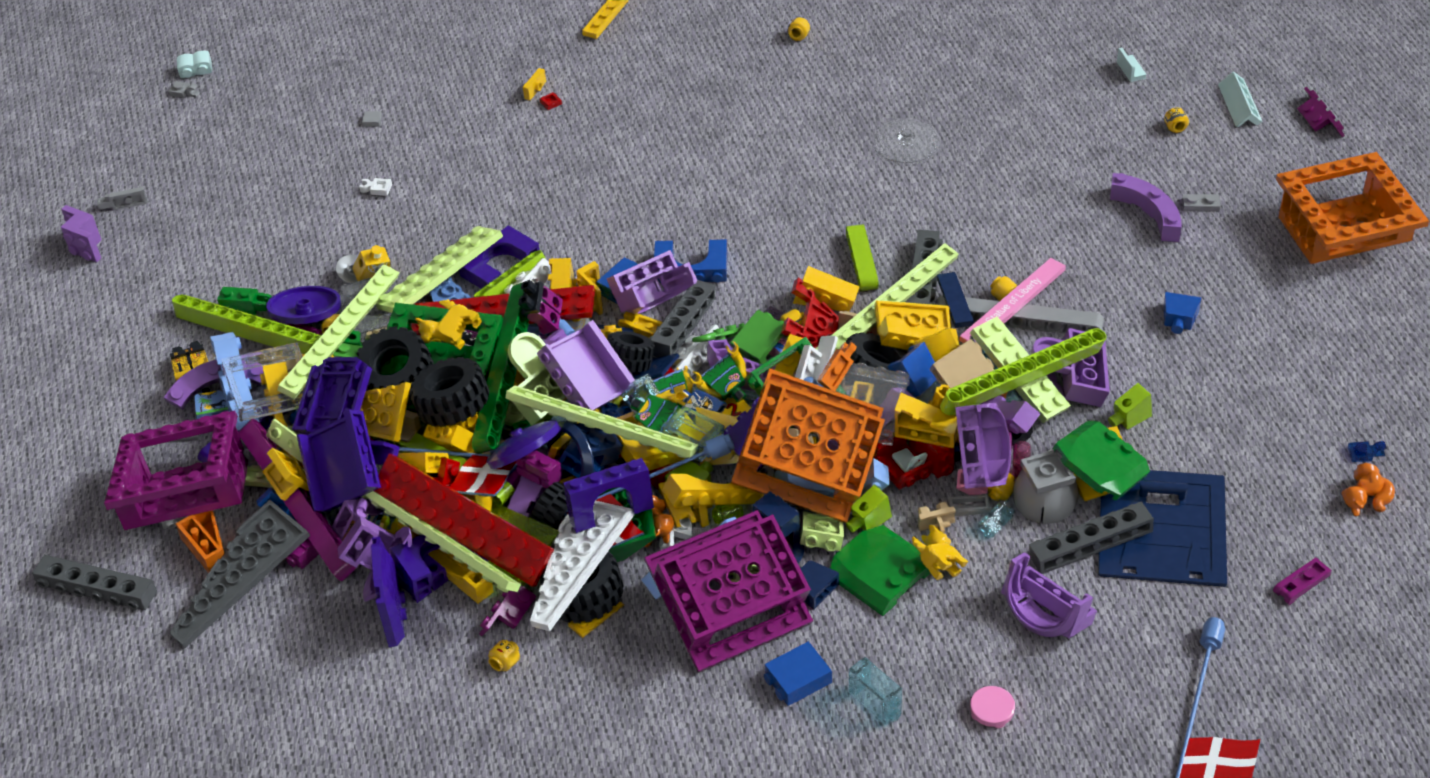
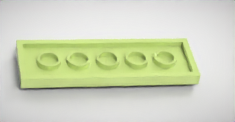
[970,317,1071,423]

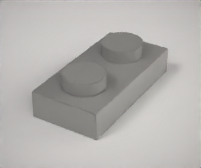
[1182,194,1221,211]

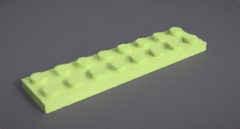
[375,226,503,313]

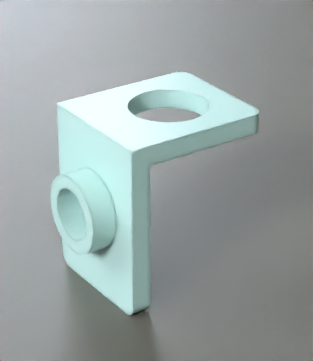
[892,448,928,473]

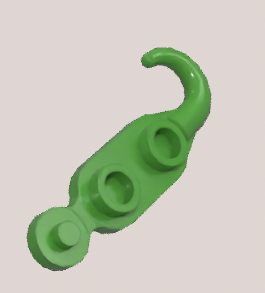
[692,323,744,342]

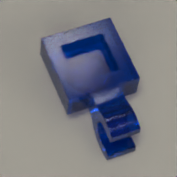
[1348,441,1387,462]

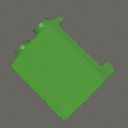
[730,310,789,366]

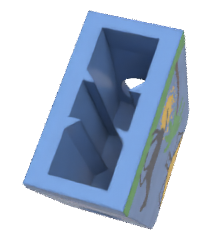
[194,388,229,419]

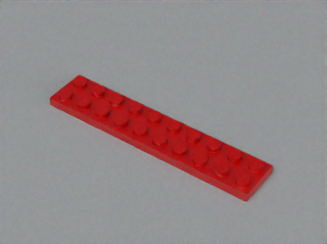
[411,285,595,335]
[374,453,554,587]

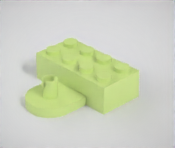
[508,332,566,425]

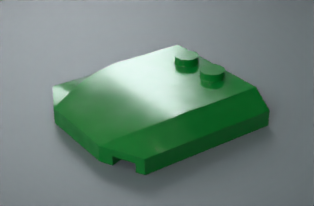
[1052,421,1150,500]
[830,525,931,616]

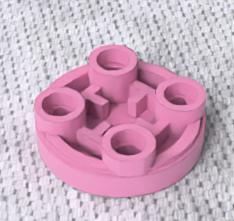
[970,686,1015,728]

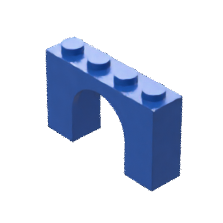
[654,239,728,283]

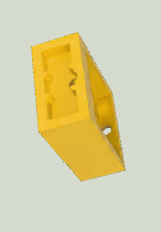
[423,424,483,454]
[398,452,449,474]

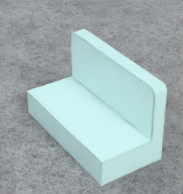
[1117,48,1146,82]

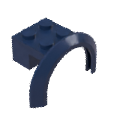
[547,421,623,477]
[752,491,804,564]

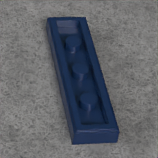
[937,272,974,328]

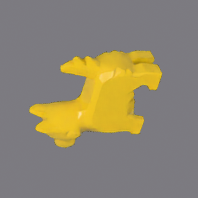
[415,299,482,350]
[912,525,968,580]

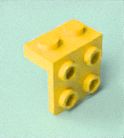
[576,261,603,315]

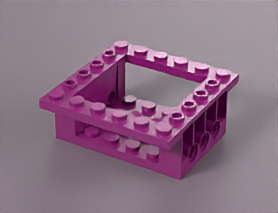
[104,411,248,531]
[644,510,813,673]

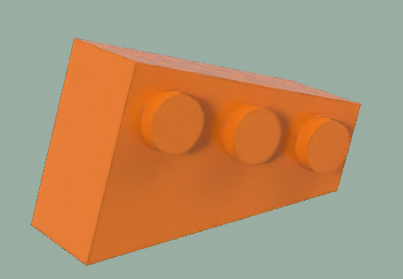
[176,510,225,573]

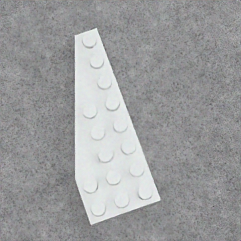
[530,500,634,631]

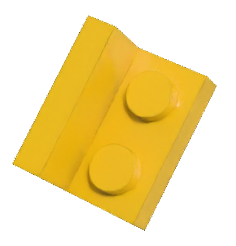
[262,448,309,501]

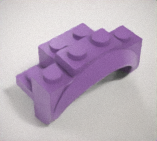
[955,402,1011,489]

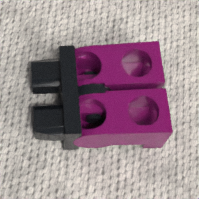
[518,280,563,335]

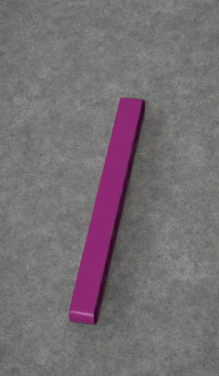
[238,418,358,581]

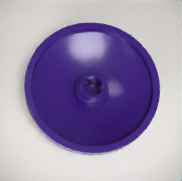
[266,286,341,324]
[486,420,561,469]

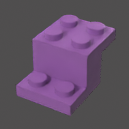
[61,205,102,262]

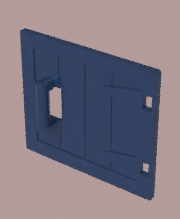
[1098,470,1227,587]

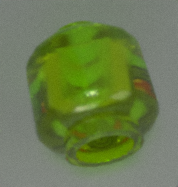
[712,504,744,525]

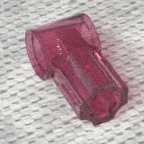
[1012,441,1031,479]

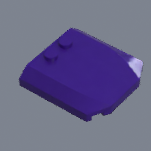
[292,357,372,435]
[371,536,407,647]

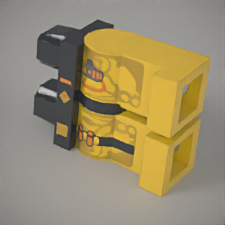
[170,341,208,381]

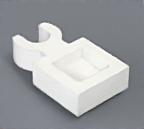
[359,178,392,196]

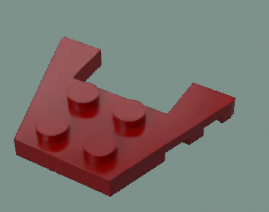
[781,277,839,337]

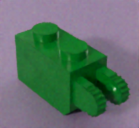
[217,287,272,315]

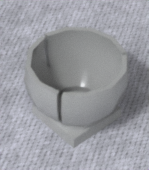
[1013,450,1079,524]

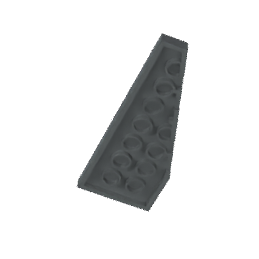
[170,500,310,648]

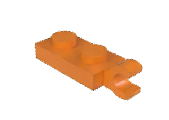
[817,342,857,391]

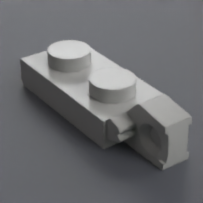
[97,187,148,210]

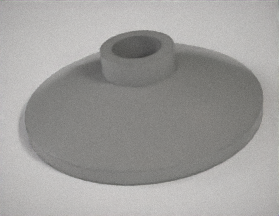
[336,255,367,285]

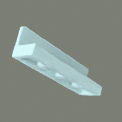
[1218,71,1262,127]

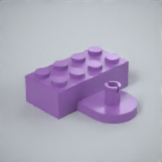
[1031,328,1110,407]

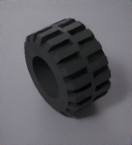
[607,331,655,372]
[530,482,568,535]

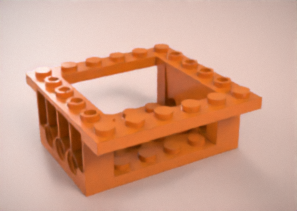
[1276,152,1429,264]
[731,368,885,523]

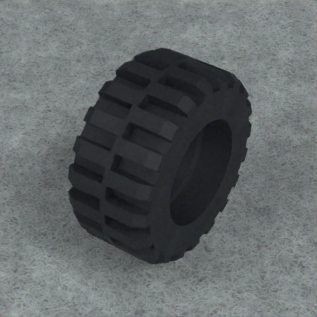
[357,327,433,400]
[844,332,907,399]
[409,357,489,427]
[540,552,624,624]

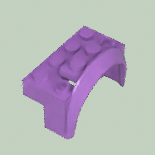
[607,250,697,314]
[1001,552,1097,639]

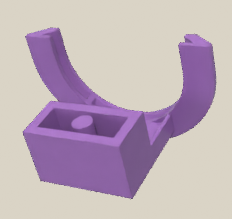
[337,516,412,601]

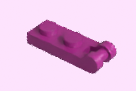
[1273,557,1332,605]

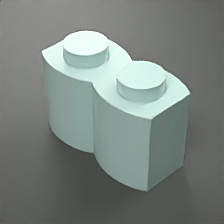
[177,51,212,78]

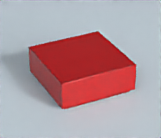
[539,92,562,110]

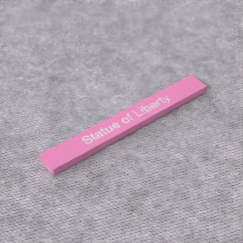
[959,258,1066,343]

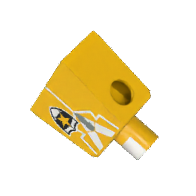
[352,245,390,283]

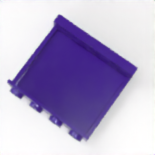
[297,410,381,512]

